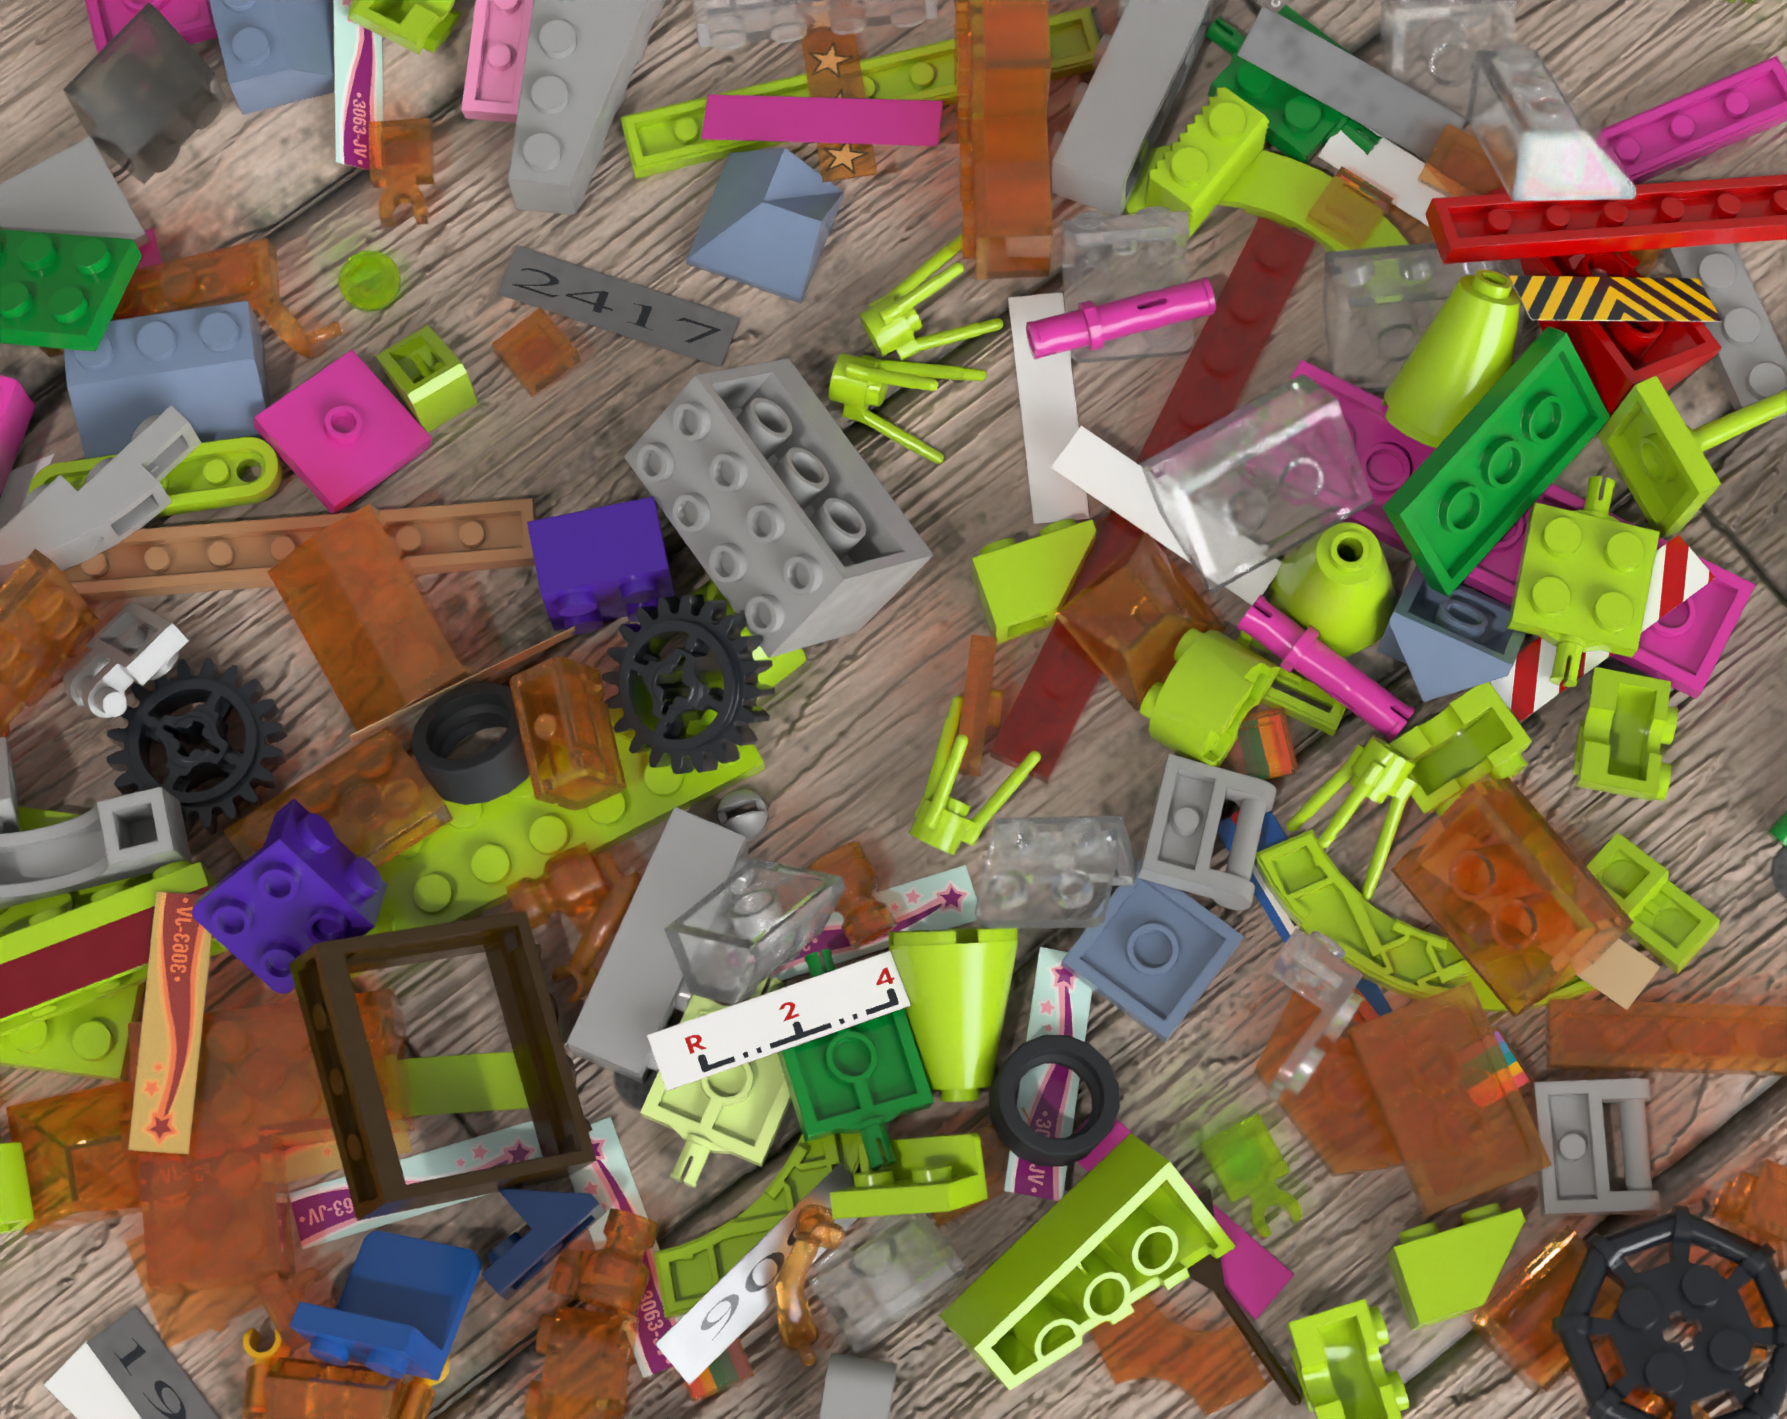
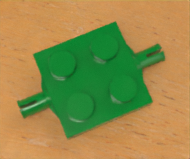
[1205,5,1382,164]
[777,949,934,1170]

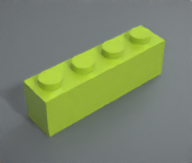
[939,1133,1236,1390]

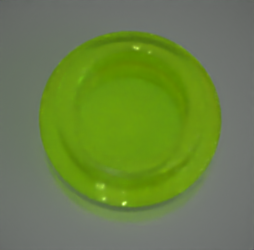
[338,251,401,312]

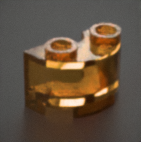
[524,1305,640,1419]

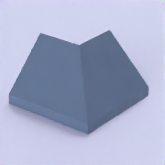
[686,148,844,303]
[1377,565,1526,702]

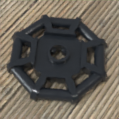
[1552,1205,1787,1419]

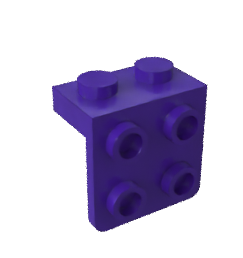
[192,798,387,994]

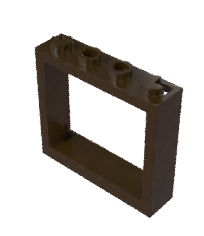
[289,911,596,1221]

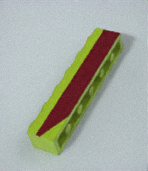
[0,860,228,1037]

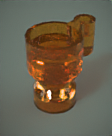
[506,841,623,945]
[777,841,897,949]
[547,1208,660,1317]

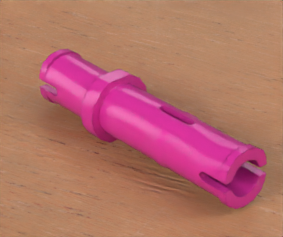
[1026,277,1216,360]
[1236,595,1415,743]

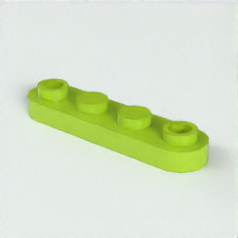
[28,437,282,518]

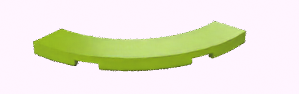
[1123,145,1431,310]
[1254,829,1597,1012]
[654,1133,863,1320]

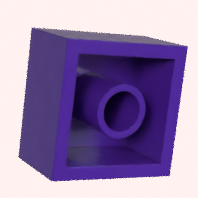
[527,496,675,635]

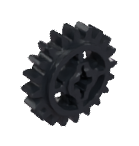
[602,594,775,774]
[106,658,287,836]

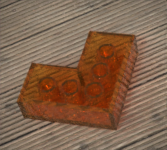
[953,0,1053,280]
[128,989,414,1296]

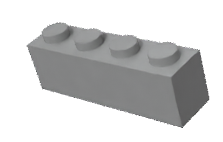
[1045,0,1213,217]
[567,807,754,1084]

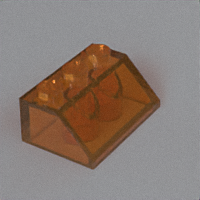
[267,504,472,731]
[1391,777,1634,1017]

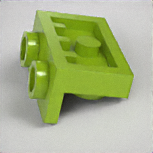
[829,1133,988,1219]

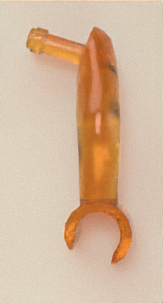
[213,254,343,359]
[552,851,642,1003]
[775,1204,845,1366]

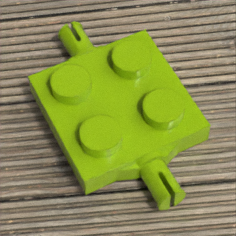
[1507,476,1660,687]

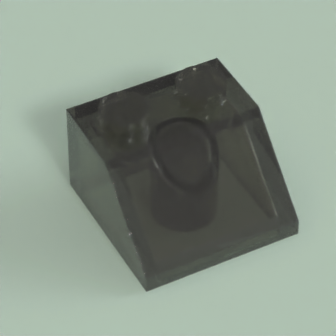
[63,2,226,184]

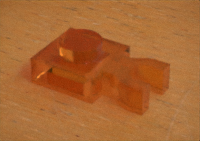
[368,118,435,227]

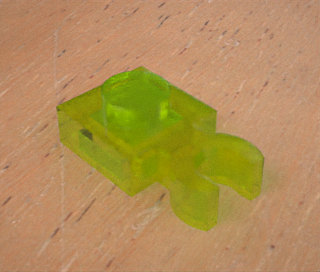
[1199,1113,1302,1241]

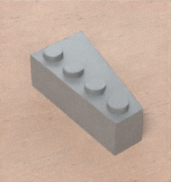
[508,0,666,215]

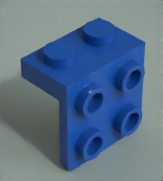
[289,1231,482,1381]

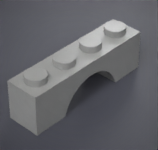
[0,787,192,909]

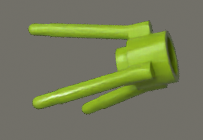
[858,234,1003,361]
[829,352,987,464]
[909,695,1041,855]
[1286,736,1418,901]

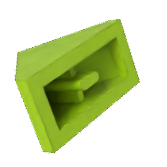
[376,325,478,433]

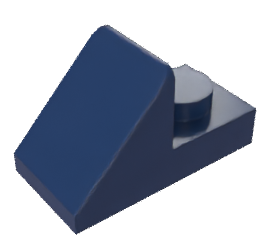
[481,1189,607,1301]

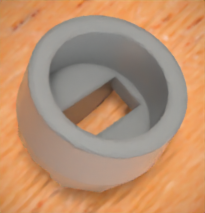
[717,789,769,842]

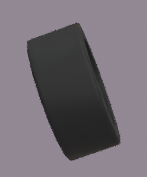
[411,682,542,805]
[989,1035,1120,1167]

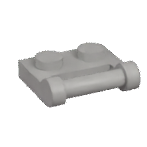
[1137,754,1276,910]
[1530,1078,1661,1217]

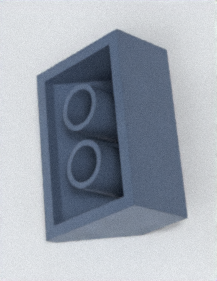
[209,0,335,115]
[63,300,271,459]

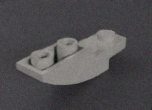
[0,405,201,588]

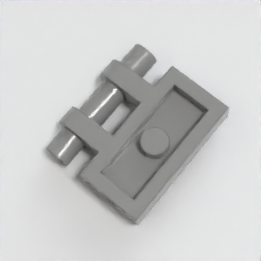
[63,601,189,718]

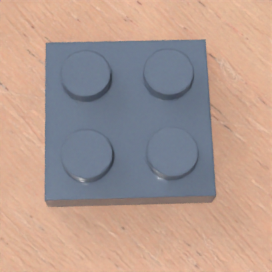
[1061,860,1244,1043]

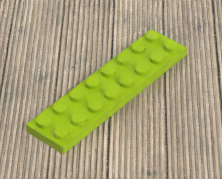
[339,705,765,979]

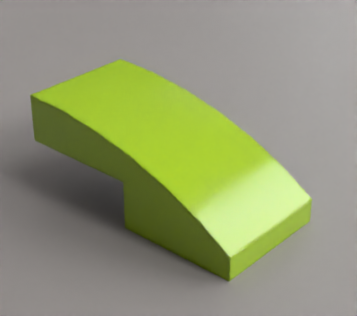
[1576,832,1720,975]

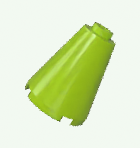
[1381,269,1521,448]
[1269,522,1396,658]
[888,926,1019,1102]

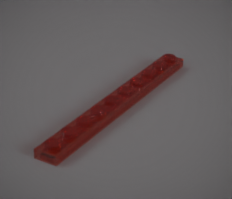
[990,217,1315,784]

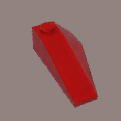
[1488,175,1722,423]

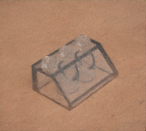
[1466,44,1637,201]
[1323,242,1525,393]
[1140,374,1374,593]

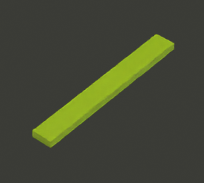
[620,6,1100,179]

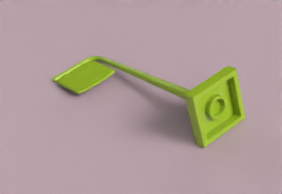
[1597,375,1787,539]

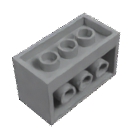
[624,358,933,658]

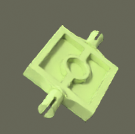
[640,972,792,1188]

